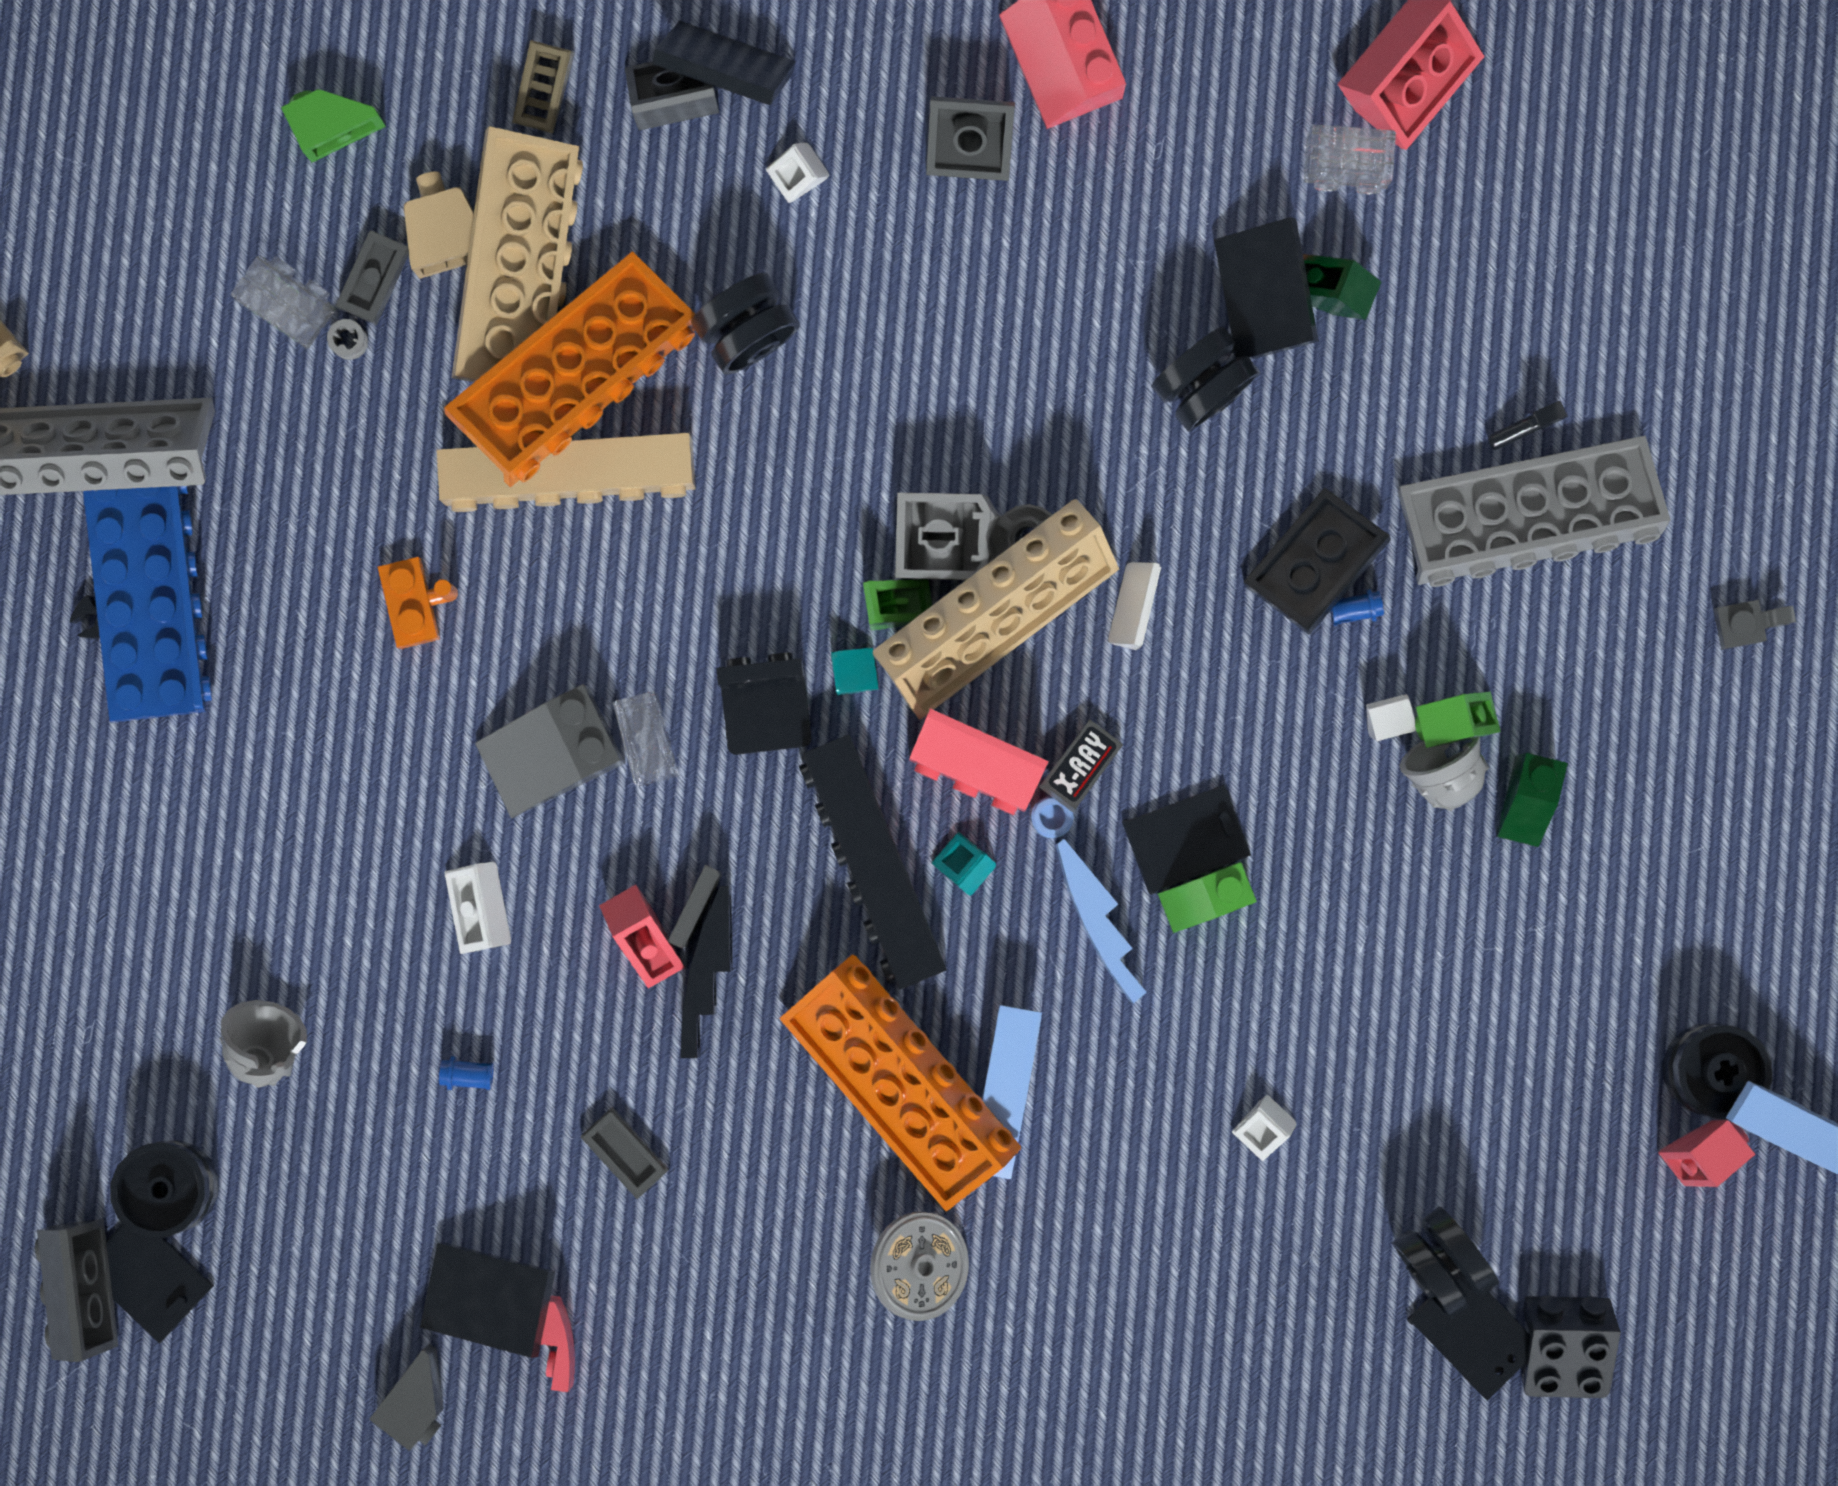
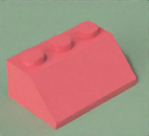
[999,0,1126,129]
[1337,0,1484,150]
[909,709,1049,815]

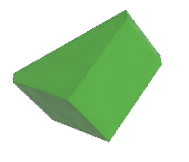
[863,579,932,631]

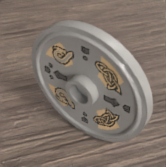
[870,1212,969,1321]

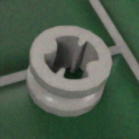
[327,319,368,360]

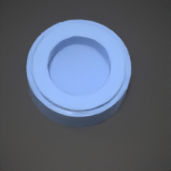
[1031,796,1074,838]

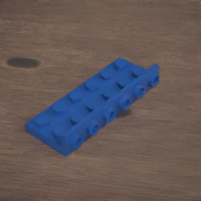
[83,486,212,723]

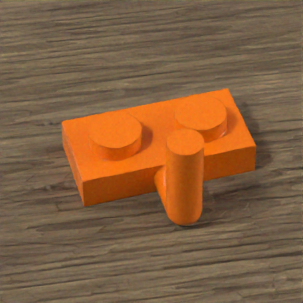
[377,557,458,649]

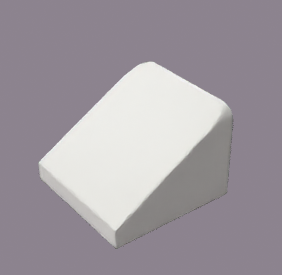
[766,143,830,203]
[1232,1095,1297,1161]

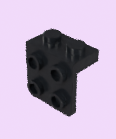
[716,652,812,755]
[1523,1295,1621,1398]

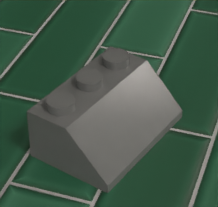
[35,1219,118,1362]

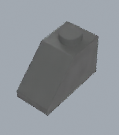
[369,1344,444,1451]

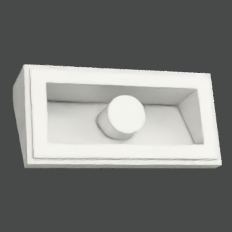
[1108,562,1161,650]
[444,862,511,954]

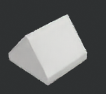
[1366,694,1416,741]

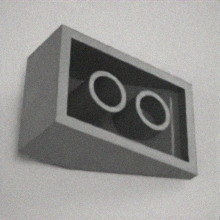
[475,684,625,819]

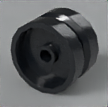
[691,273,800,375]
[1151,327,1260,432]
[1663,1023,1773,1120]
[110,1140,218,1238]
[1391,1206,1499,1320]

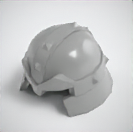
[1399,736,1490,811]
[219,1000,307,1088]

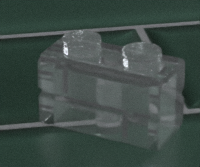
[1304,124,1396,194]
[231,255,335,349]
[613,691,680,787]

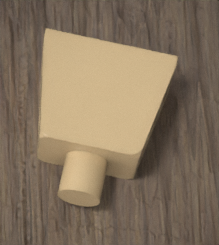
[404,171,474,279]

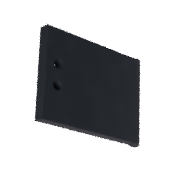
[1122,784,1251,895]
[106,1223,214,1344]
[1407,1278,1530,1401]

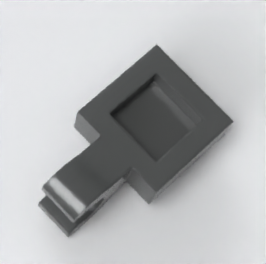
[1713,600,1796,650]

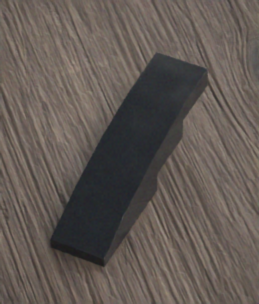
[680,886,733,1059]

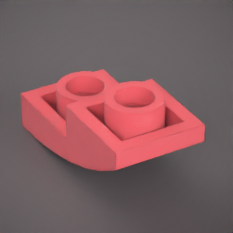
[541,1295,575,1392]

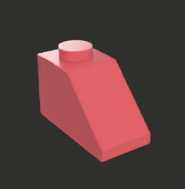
[599,884,685,989]
[1658,1120,1756,1187]

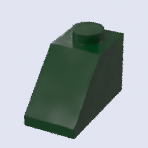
[1303,254,1381,320]
[1496,753,1568,847]

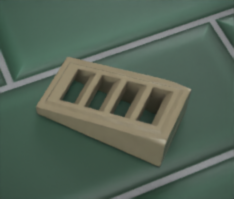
[512,40,575,133]

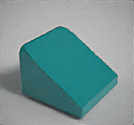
[831,648,879,696]
[931,831,996,896]

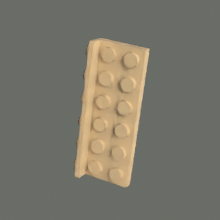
[452,126,583,382]
[873,499,1119,720]

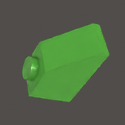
[281,89,386,163]
[1415,691,1501,748]
[1157,862,1257,933]

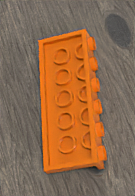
[444,251,695,487]
[779,954,1021,1212]

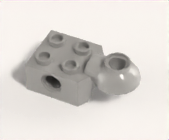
[895,493,1053,580]

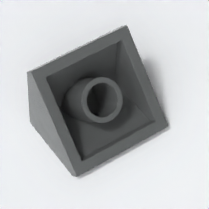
[625,62,719,131]
[926,96,1015,181]

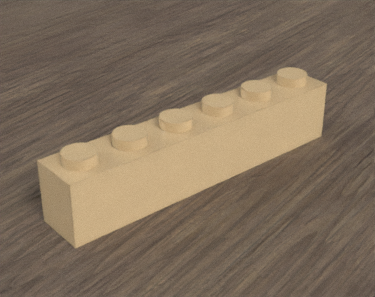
[436,433,696,512]

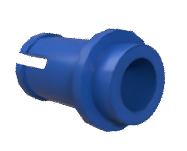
[1330,589,1384,626]
[439,1056,494,1090]

